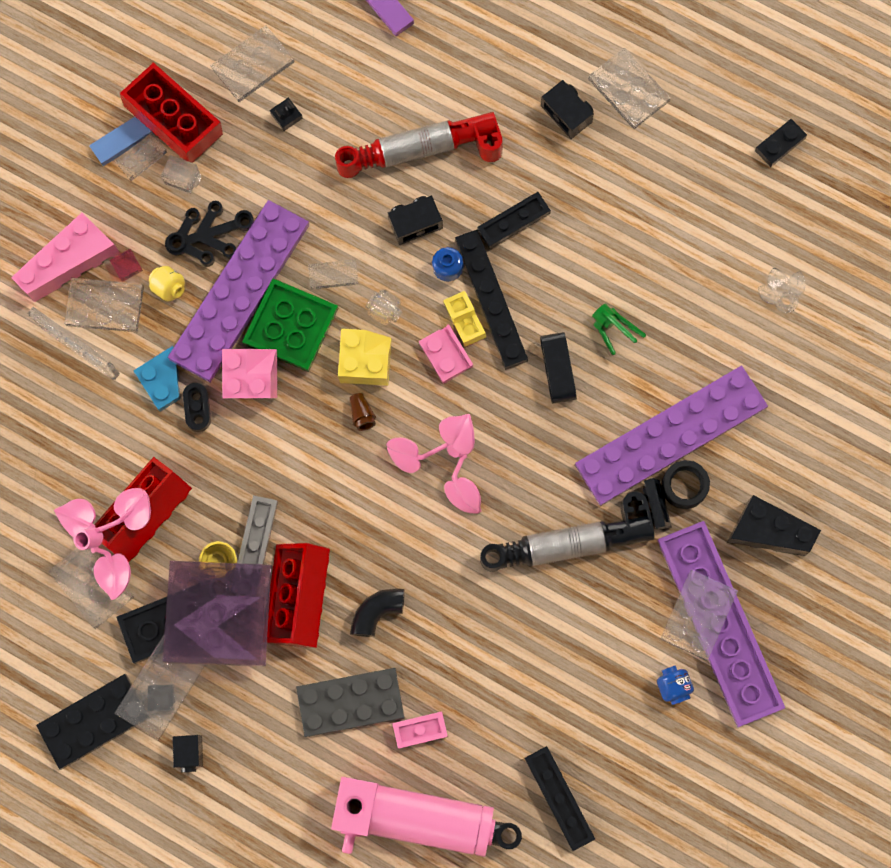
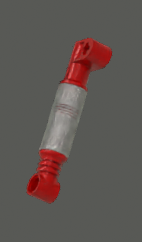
[335,112,503,178]

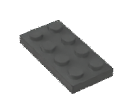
[296,668,405,737]

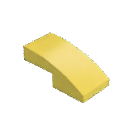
[443,291,486,347]

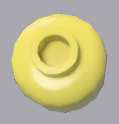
[149,266,185,301]

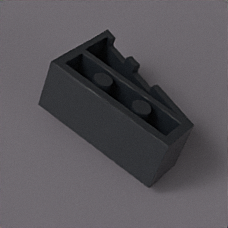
[727,495,821,556]

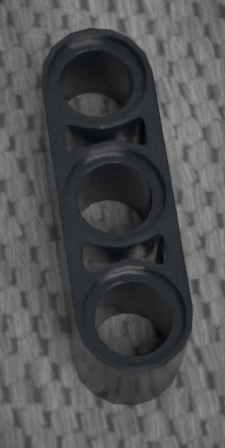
[540,332,577,404]

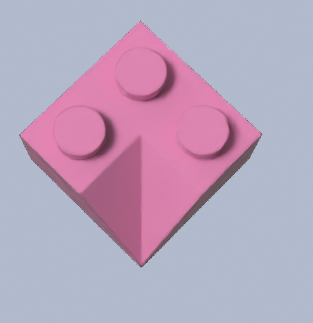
[222,349,277,398]

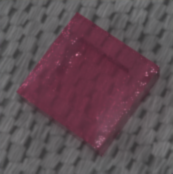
[110,249,143,282]

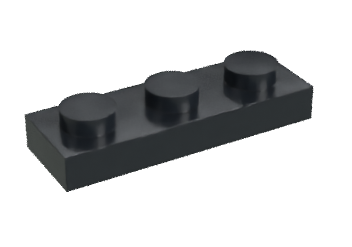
[477,192,551,249]

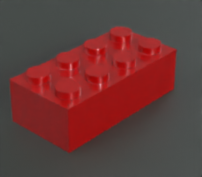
[120,62,223,165]

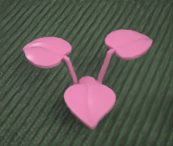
[386,414,481,514]
[54,488,151,600]

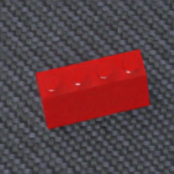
[95,457,192,562]
[262,543,330,648]

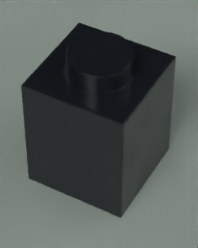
[173,735,203,773]

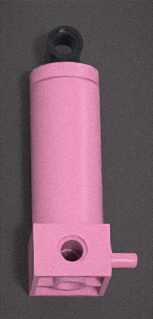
[331,777,522,857]

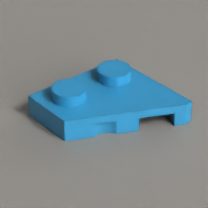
[133,346,181,412]

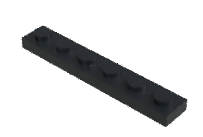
[455,229,528,370]

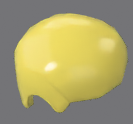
[199,541,237,580]

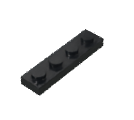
[524,746,595,851]

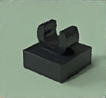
[269,97,303,131]

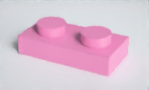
[392,711,448,749]

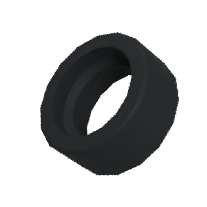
[662,460,710,509]

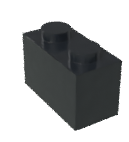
[541,80,594,139]
[387,195,443,245]

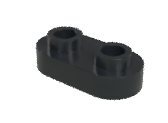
[183,383,211,432]

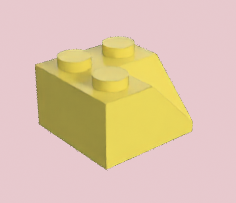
[338,329,392,386]

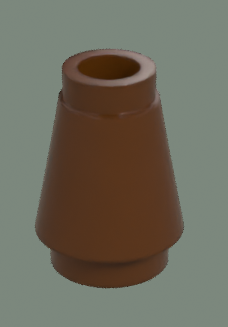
[349,393,376,431]

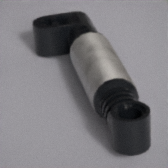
[480,492,654,572]

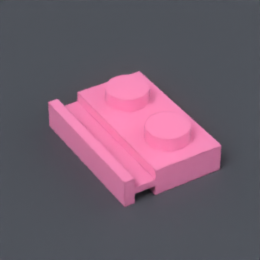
[419,324,473,384]

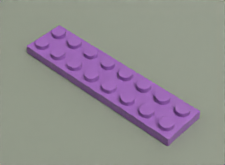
[168,200,309,383]
[575,365,768,506]
[657,521,785,728]

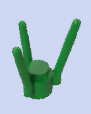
[592,304,646,355]

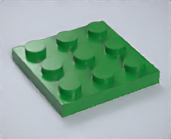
[242,278,339,372]

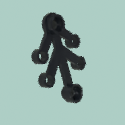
[165,201,254,267]

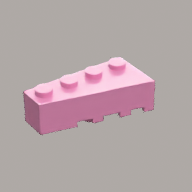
[11,213,120,302]

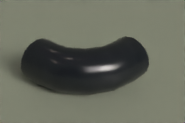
[350,588,405,637]

